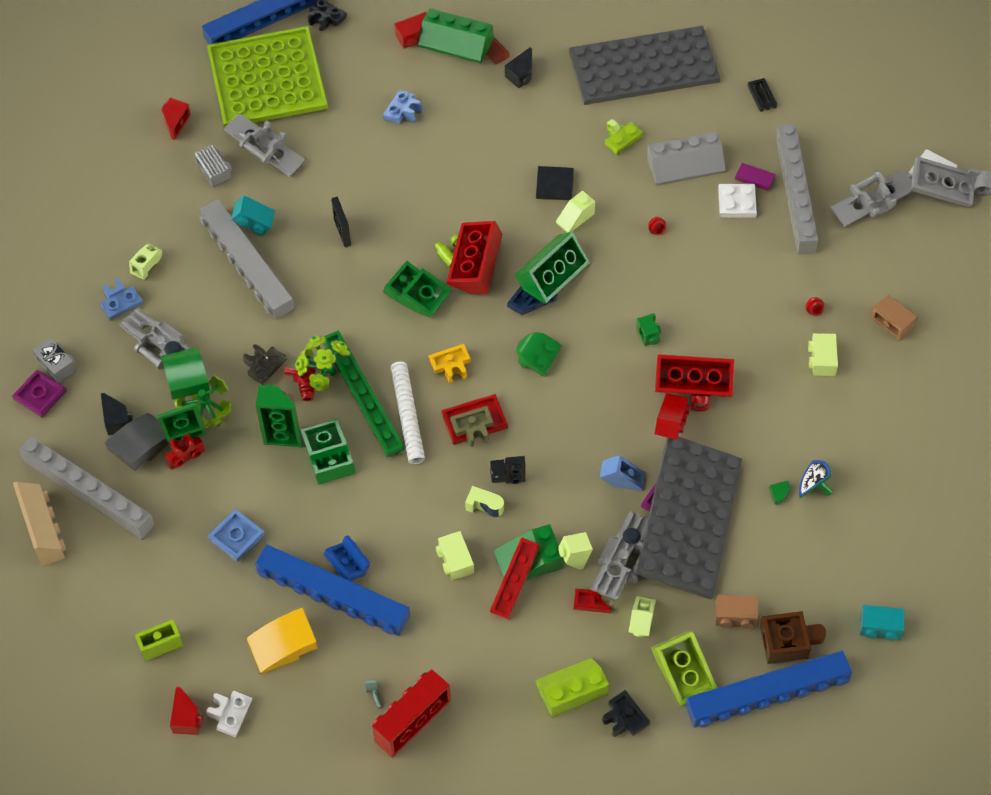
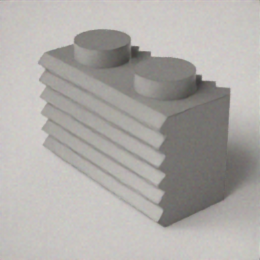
[195,145,232,187]

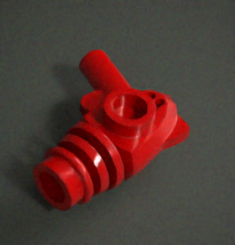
[284,367,315,401]

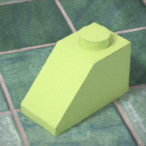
[556,191,595,233]
[559,532,593,570]
[629,596,656,637]

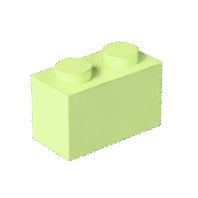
[808,333,838,376]
[436,531,474,581]

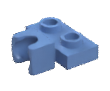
[383,90,423,124]
[100,279,143,320]

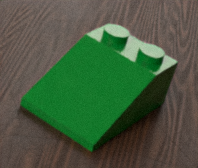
[494,524,564,580]

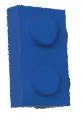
[324,535,370,581]

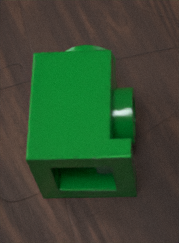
[636,313,661,346]

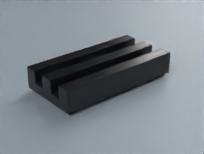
[748,78,777,112]

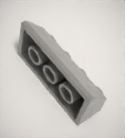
[647,131,726,186]

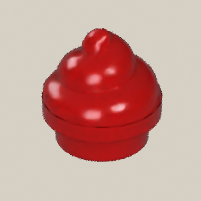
[648,217,666,235]
[805,297,824,316]

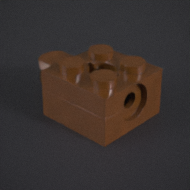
[760,611,826,664]

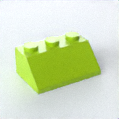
[535,658,609,717]

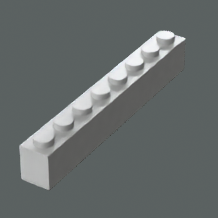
[776,124,818,254]
[199,199,294,320]
[18,436,154,539]

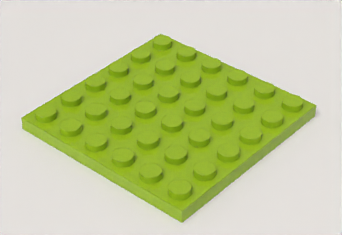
[207,26,328,128]

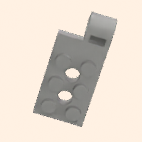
[910,156,991,208]

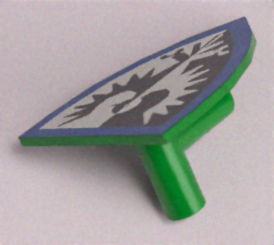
[799,460,833,498]

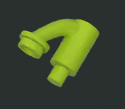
[435,234,459,268]

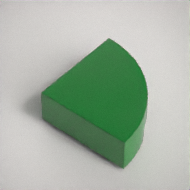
[769,481,790,505]

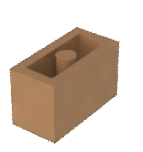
[871,294,917,340]
[715,595,758,629]

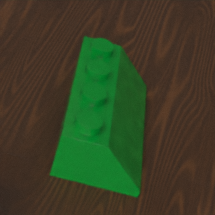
[418,8,494,63]
[514,232,590,303]
[255,384,303,448]

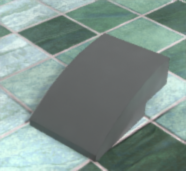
[105,413,168,471]

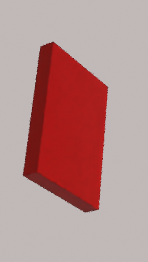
[441,394,508,445]

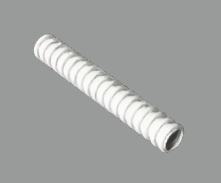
[391,362,425,464]

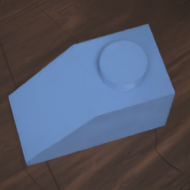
[600,455,646,491]

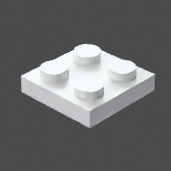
[718,184,757,218]

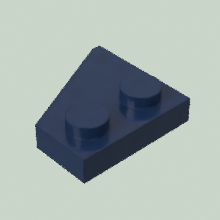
[507,286,557,315]

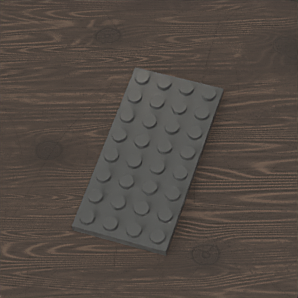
[569,26,720,105]
[635,436,742,599]

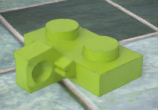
[605,119,643,155]

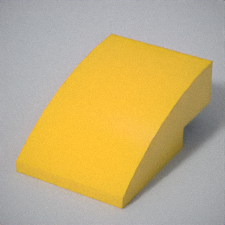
[247,608,318,674]

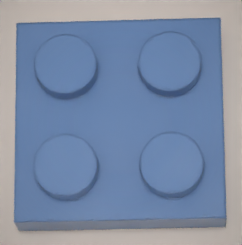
[208,509,265,562]

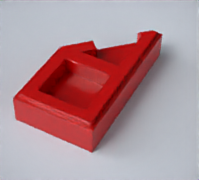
[573,588,611,614]

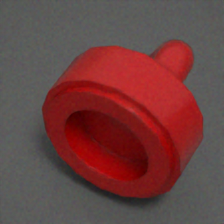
[691,395,710,412]

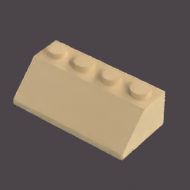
[13,481,66,567]

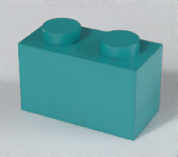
[231,195,275,235]
[859,604,905,641]

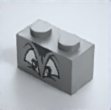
[32,338,76,383]

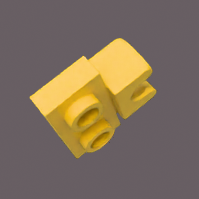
[428,344,471,384]

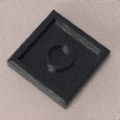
[536,166,574,200]
[331,196,351,247]

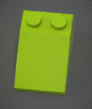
[651,631,717,706]

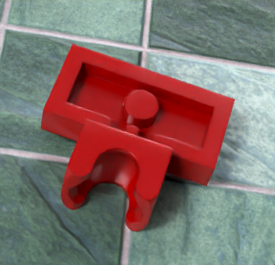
[165,434,205,470]

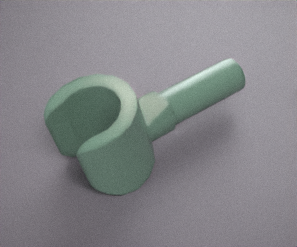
[365,680,383,708]

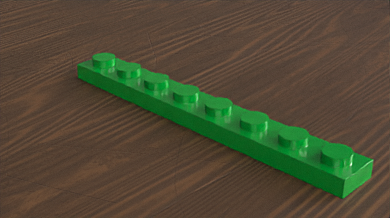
[323,330,404,458]

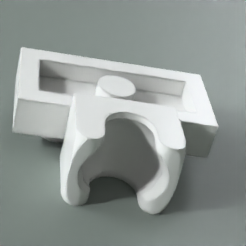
[206,690,252,738]

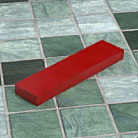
[489,537,540,620]

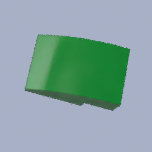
[383,260,452,317]
[161,347,210,400]
[157,403,207,446]
[300,419,356,485]

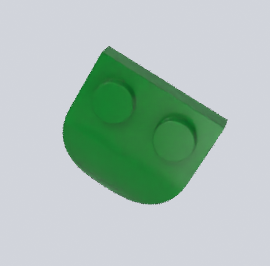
[516,332,562,376]

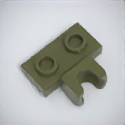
[450,406,493,447]

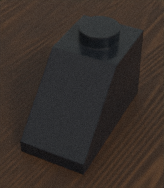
[505,47,532,88]
[101,393,133,436]

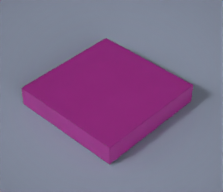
[12,369,67,418]

